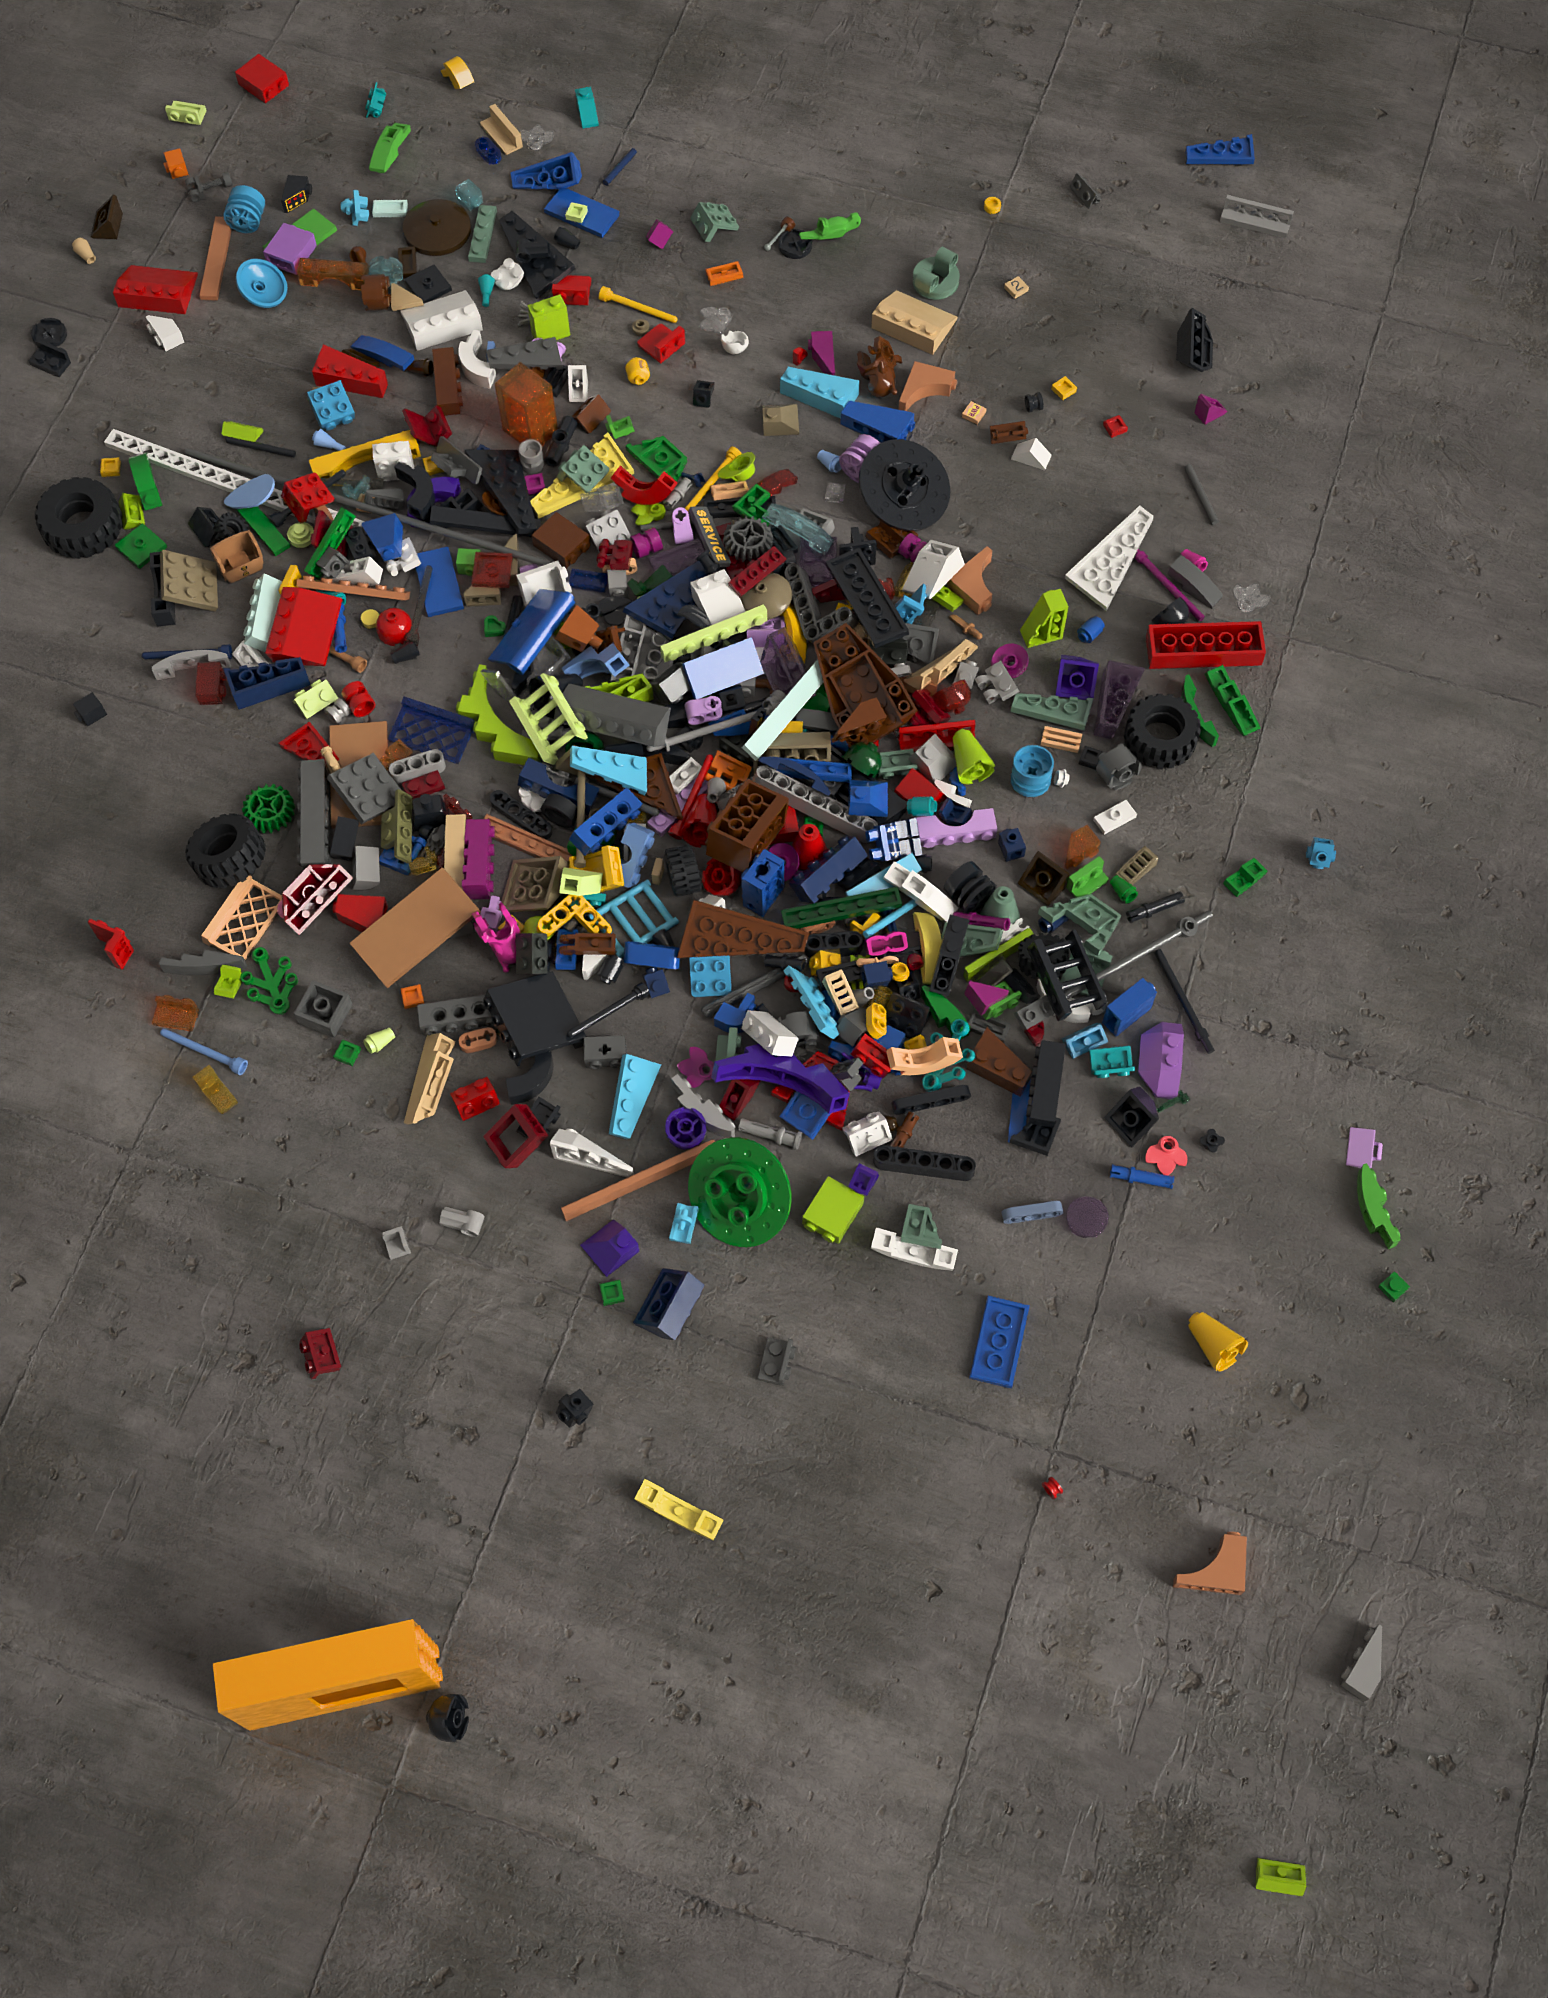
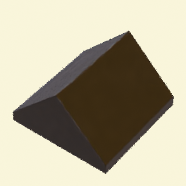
[91,194,123,239]
[1018,851,1070,906]

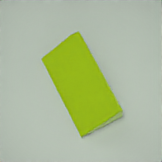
[222,421,263,442]
[119,493,145,529]
[1256,1858,1306,1896]

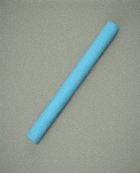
[863,899,917,938]

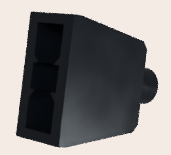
[412,794,450,831]

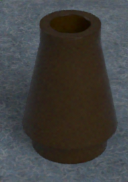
[406,358,434,376]

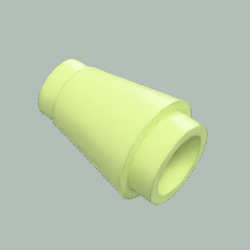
[363,1028,395,1054]

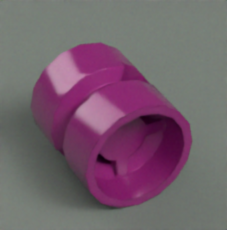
[630,527,663,559]
[898,533,927,563]

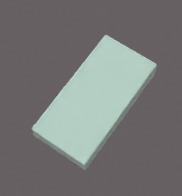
[372,200,408,217]

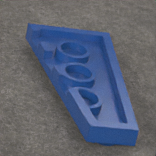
[1185,134,1255,164]

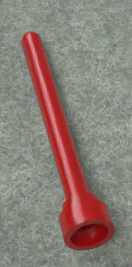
[668,754,714,840]

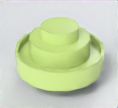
[287,522,314,548]

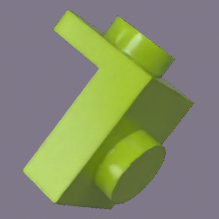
[214,965,242,999]

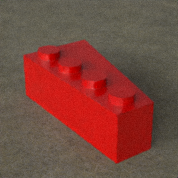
[312,344,388,398]

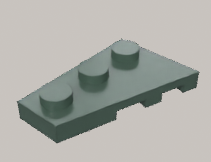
[941,922,1003,957]

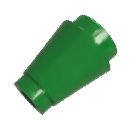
[1110,875,1138,904]

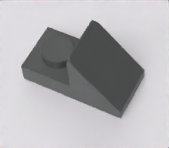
[829,1057,863,1091]

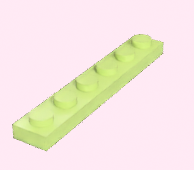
[660,604,767,662]

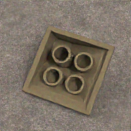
[499,856,569,912]

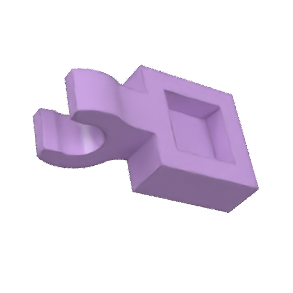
[480,896,502,931]

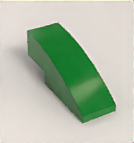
[920,985,971,1039]

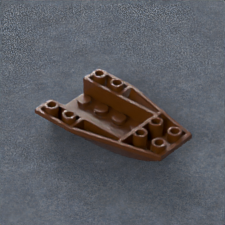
[813,623,918,747]

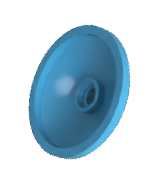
[235,259,288,308]

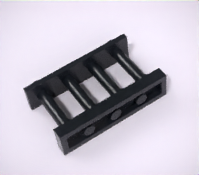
[1027,929,1107,1021]

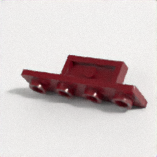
[728,546,786,597]

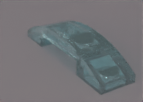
[762,504,834,555]

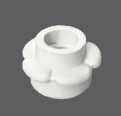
[1054,769,1069,788]

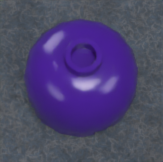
[665,1107,707,1150]

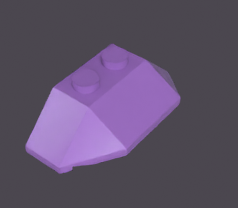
[1138,1022,1184,1100]

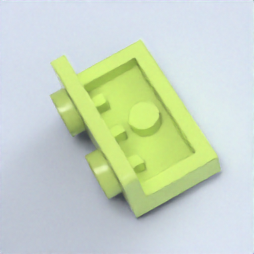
[165,101,206,125]
[293,679,338,719]

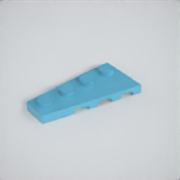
[570,746,647,795]
[609,1054,661,1139]

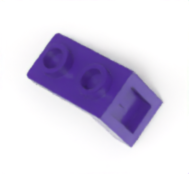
[848,1163,879,1196]

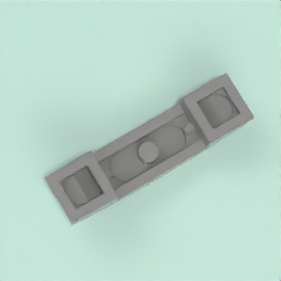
[152,650,231,680]

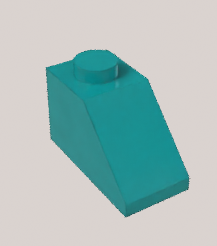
[575,87,599,129]

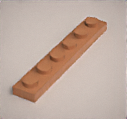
[296,575,410,600]

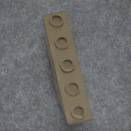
[463,534,519,607]

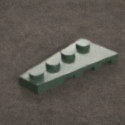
[1010,693,1094,730]

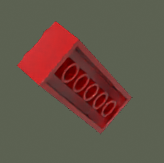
[1146,621,1266,669]

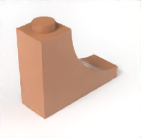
[899,361,957,411]
[947,546,993,615]
[1173,1532,1247,1595]

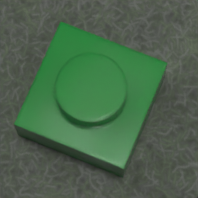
[1378,1271,1410,1303]

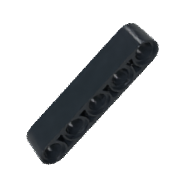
[873,1145,976,1181]

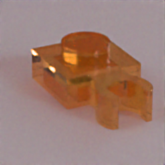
[380,739,413,770]

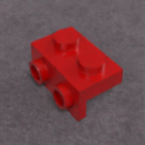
[850,1033,891,1078]
[450,1077,500,1121]

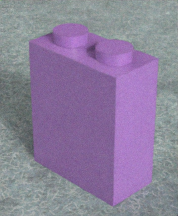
[263,223,317,275]

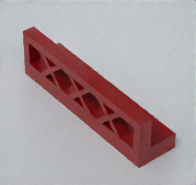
[898,720,976,752]

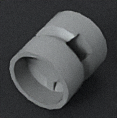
[519,439,544,474]

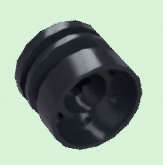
[943,861,997,914]

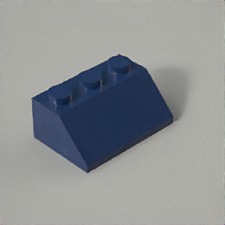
[633,1268,705,1340]

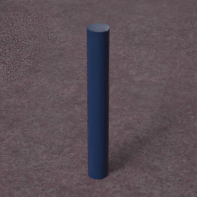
[603,148,637,186]

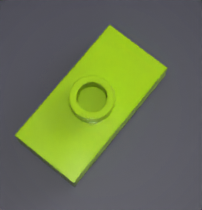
[932,586,964,612]

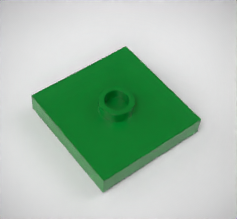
[115,523,167,569]

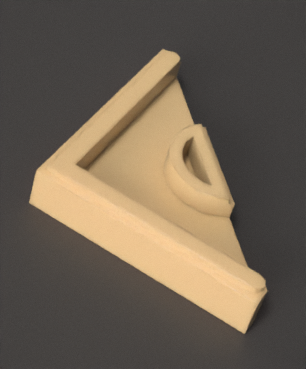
[391,283,424,311]

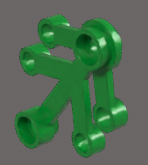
[240,947,298,1015]

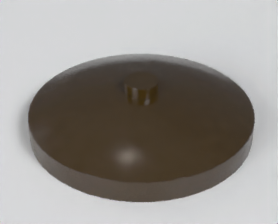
[403,199,471,256]

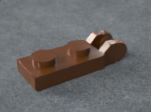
[559,933,616,955]

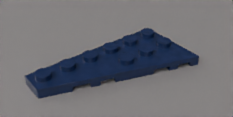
[623,561,721,639]

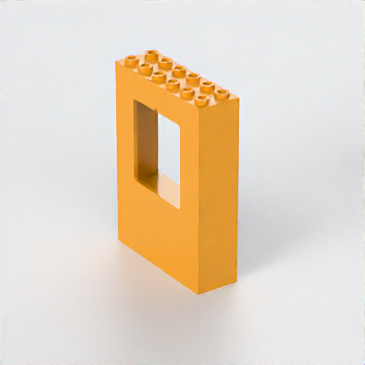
[213,1619,443,1731]

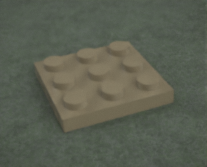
[160,550,218,612]

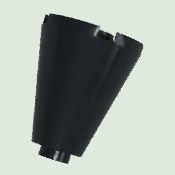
[529,673,583,712]

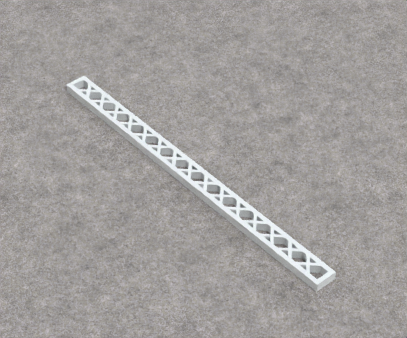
[104,429,364,531]

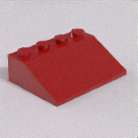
[113,265,198,314]
[265,587,342,666]

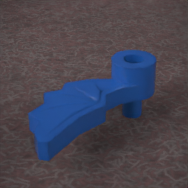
[949,767,966,796]

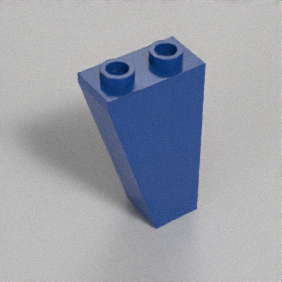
[841,401,915,443]

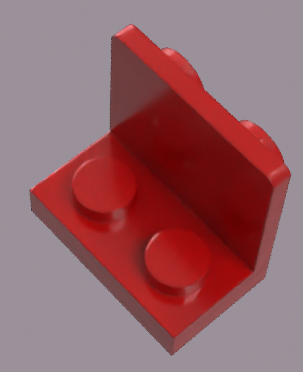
[281,472,335,524]
[88,919,134,970]

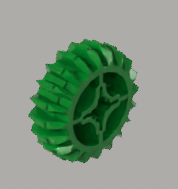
[242,783,295,834]

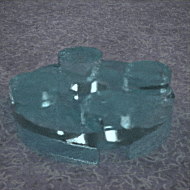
[368,256,403,288]

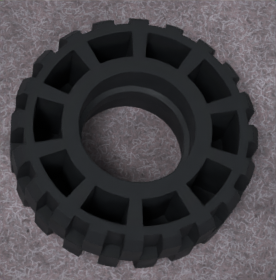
[35,477,123,559]

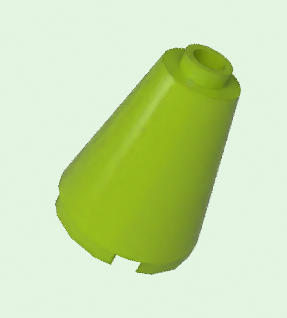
[953,729,995,784]

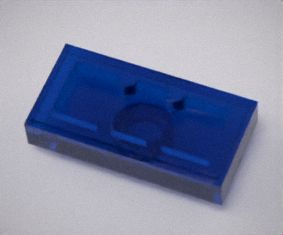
[569,568,608,593]

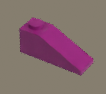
[808,331,835,376]

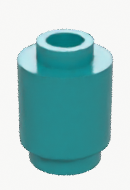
[907,796,937,816]

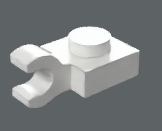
[999,918,1030,946]

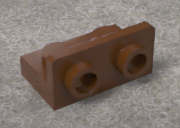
[593,625,625,654]

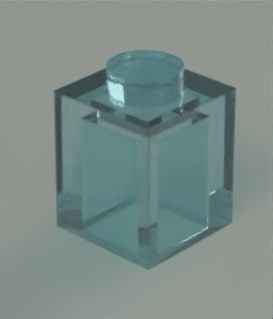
[455,179,483,211]

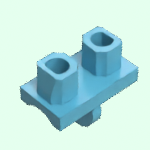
[340,190,369,226]
[669,1203,699,1244]

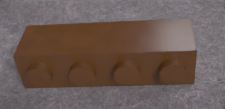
[432,347,463,416]

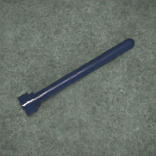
[142,644,232,659]

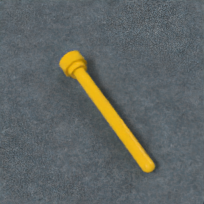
[599,286,677,323]
[685,446,741,513]

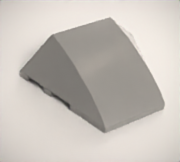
[610,614,674,682]

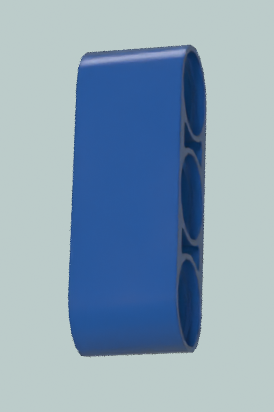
[623,941,680,969]

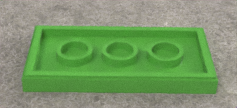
[262,209,337,250]

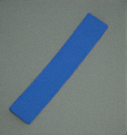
[1008,1079,1031,1143]

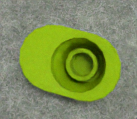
[718,452,755,482]

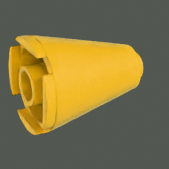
[1188,1312,1248,1372]

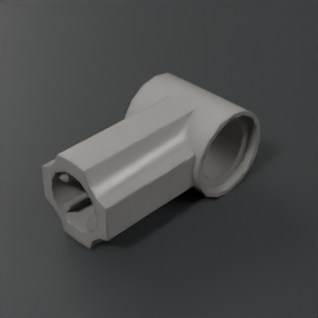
[439,1207,485,1237]

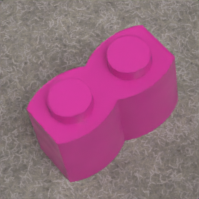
[864,931,908,956]

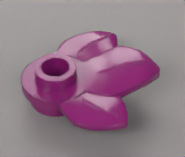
[677,1047,714,1088]

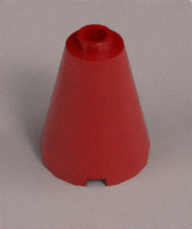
[681,794,717,848]
[791,824,828,870]

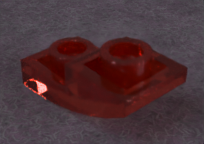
[757,469,798,496]

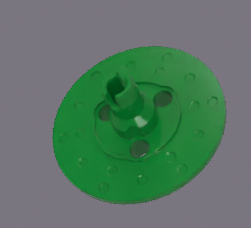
[688,1137,792,1247]

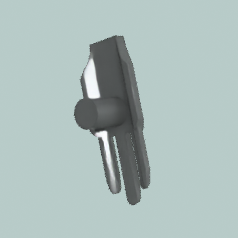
[421,824,446,863]

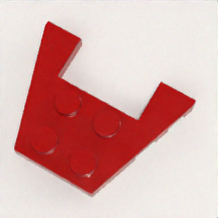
[771,1051,850,1131]

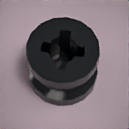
[1024,392,1044,413]

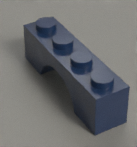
[517,757,600,816]

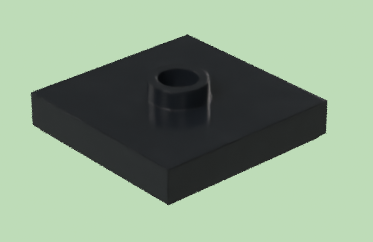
[404,265,452,303]

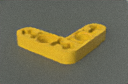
[536,895,612,937]

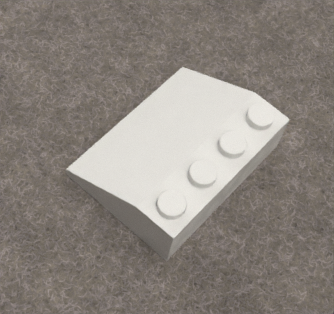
[400,290,483,351]

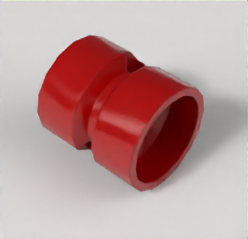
[341,681,376,717]

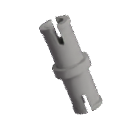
[663,477,692,510]

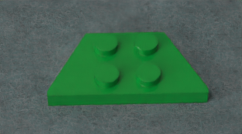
[626,436,687,482]

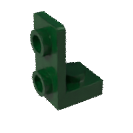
[627,565,673,597]

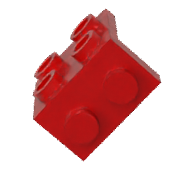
[552,275,592,305]
[637,323,685,363]

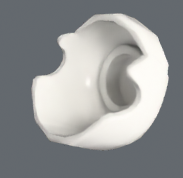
[721,331,749,355]

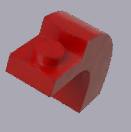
[610,465,678,505]

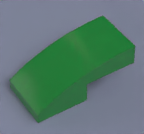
[1223,858,1268,897]

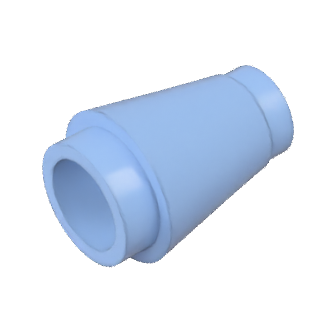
[817,450,842,473]

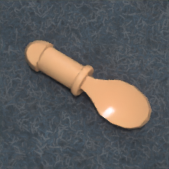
[856,956,899,967]

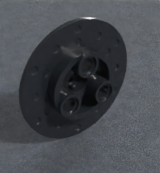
[859,439,950,531]

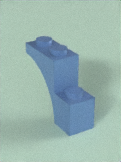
[561,643,630,679]

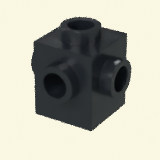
[555,1389,594,1428]

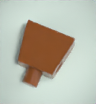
[555,605,604,652]

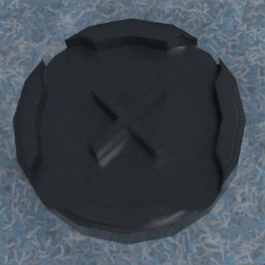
[778,229,812,259]
[31,318,67,347]

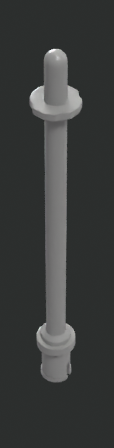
[647,701,781,752]

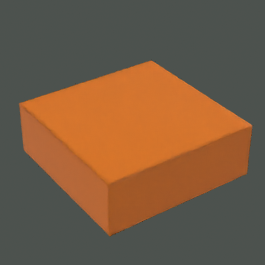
[400,984,425,1009]

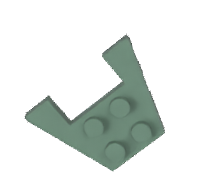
[1038,894,1121,956]

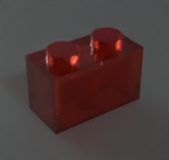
[196,662,227,705]

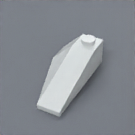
[550,1128,634,1178]

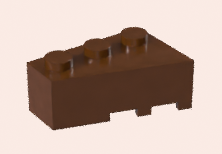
[966,1027,1032,1097]

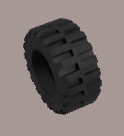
[1124,693,1201,769]
[185,813,266,888]

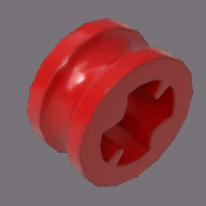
[1042,1476,1063,1499]

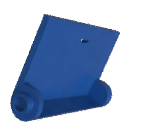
[488,589,575,675]

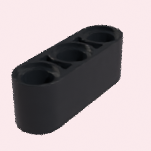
[805,931,863,958]

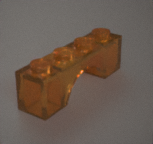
[297,258,370,290]

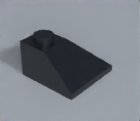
[1104,1086,1159,1148]

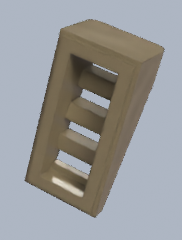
[1115,846,1158,885]

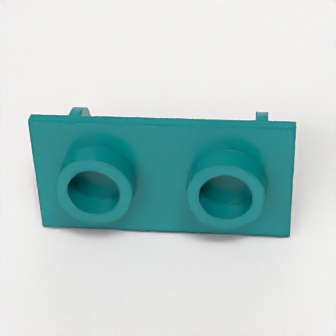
[365,82,386,118]

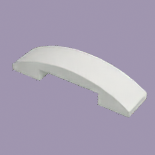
[871,1228,958,1271]

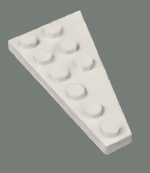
[1065,506,1153,611]

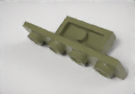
[381,789,412,863]

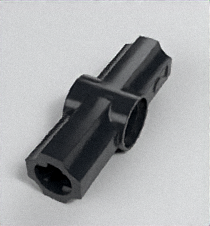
[543,415,578,467]

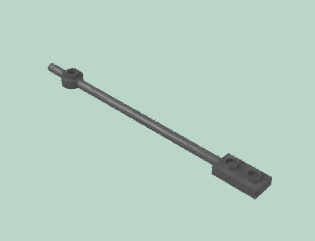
[1014,910,1213,1031]

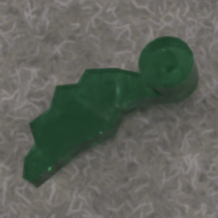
[1157,1090,1190,1112]

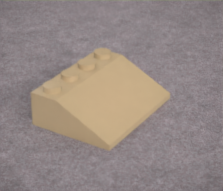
[872,290,957,355]

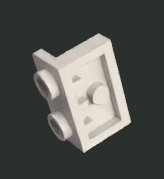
[842,1112,893,1156]

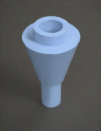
[312,429,346,451]

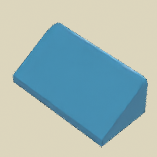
[1061,1023,1108,1058]

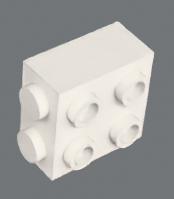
[372,441,414,482]

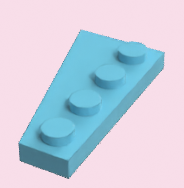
[783,966,839,1039]

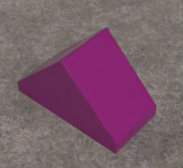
[1194,394,1227,425]
[964,981,1009,1016]

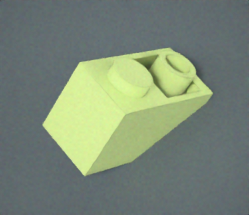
[559,867,603,896]

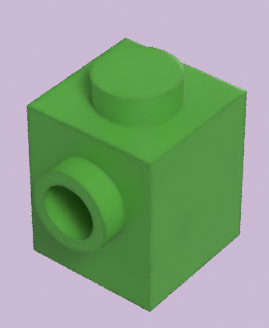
[456,548,485,576]

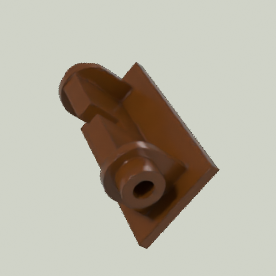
[990,421,1028,444]

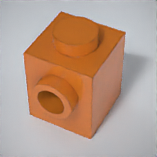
[164,148,189,179]

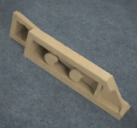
[904,639,978,690]
[404,1033,455,1124]

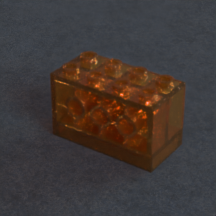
[495,362,558,447]

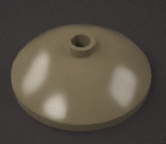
[739,573,792,620]

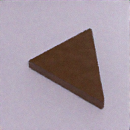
[590,753,683,820]

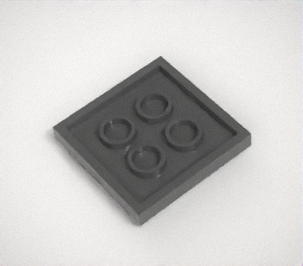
[327,753,401,825]

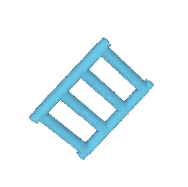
[587,879,679,958]

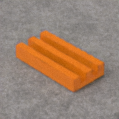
[705,261,743,286]

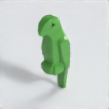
[799,212,861,240]

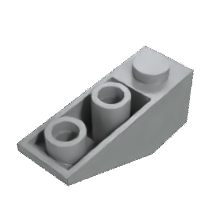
[1340,1625,1382,1702]

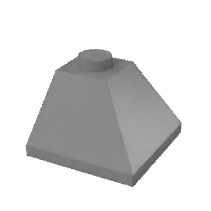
[908,734,956,785]

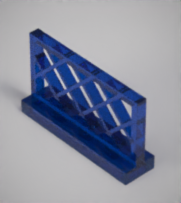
[388,696,475,764]

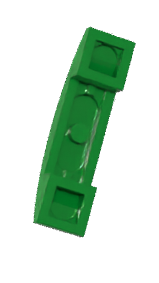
[1181,674,1219,747]

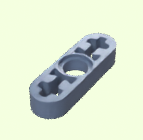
[1001,1201,1063,1224]

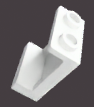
[516,561,572,608]

